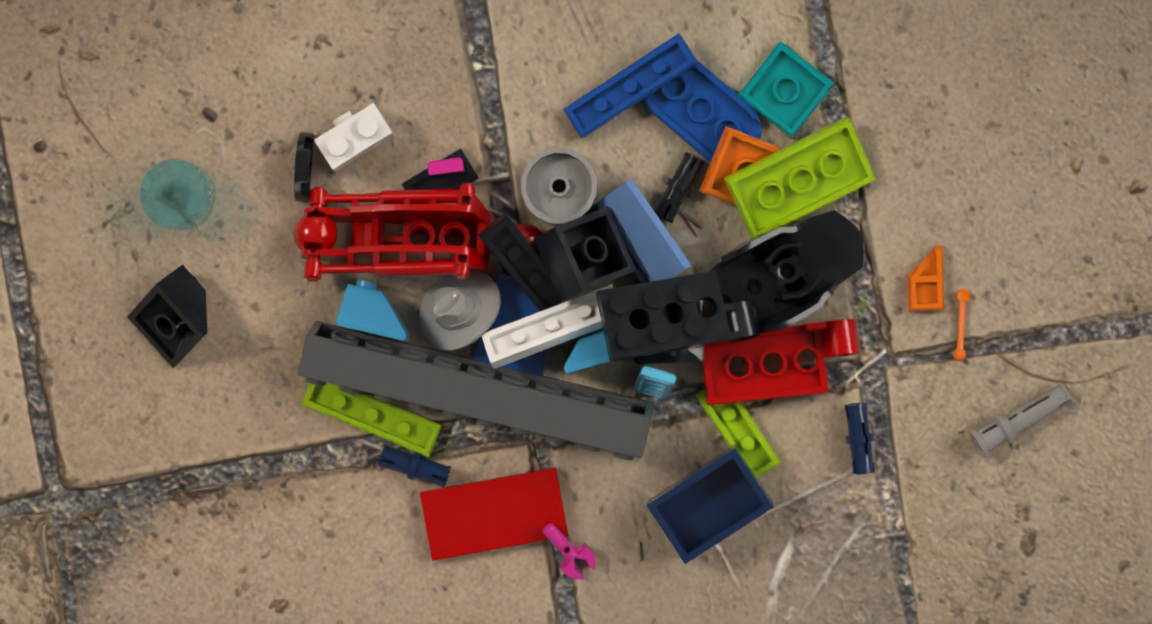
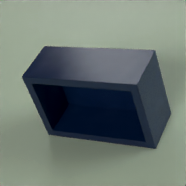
[647,444,774,564]

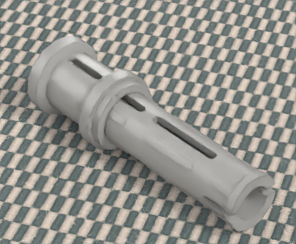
[969,384,1072,458]

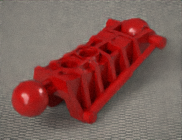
[294,183,543,282]

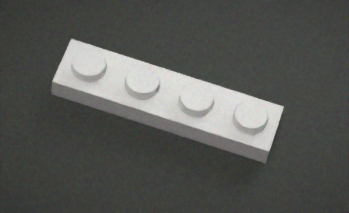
[482,284,613,369]

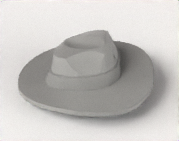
[419,270,501,351]

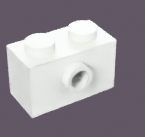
[314,103,394,172]

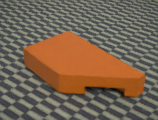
[907,246,944,311]

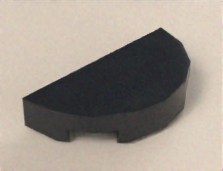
[294,132,314,202]

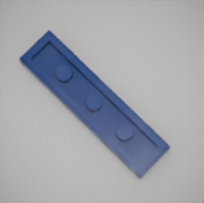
[563,33,699,139]

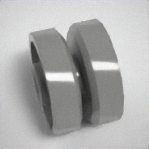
[521,147,598,226]

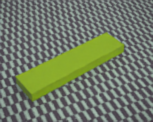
[301,382,442,457]

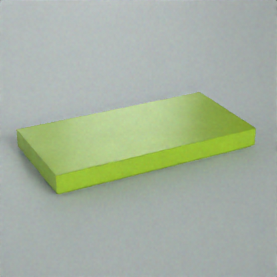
[723,117,877,239]

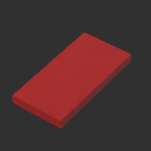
[420,467,569,561]

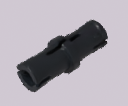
[654,152,705,223]

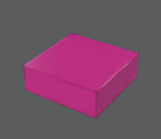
[427,157,465,177]

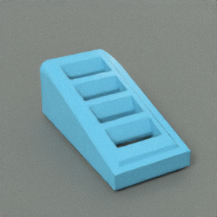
[634,365,676,399]

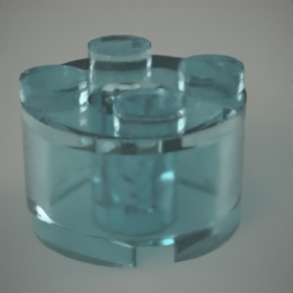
[140,159,216,230]

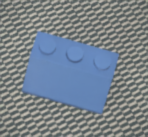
[595,178,691,283]

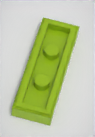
[695,388,781,478]

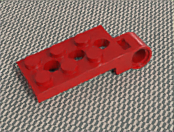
[702,319,860,406]

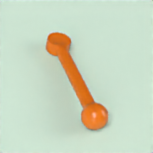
[953,289,971,361]

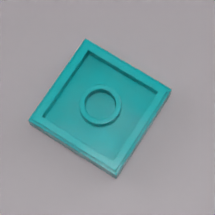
[738,41,835,139]

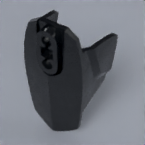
[704,210,864,333]

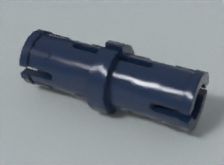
[844,402,875,474]
[378,445,451,488]

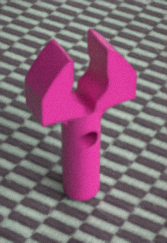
[543,523,595,579]

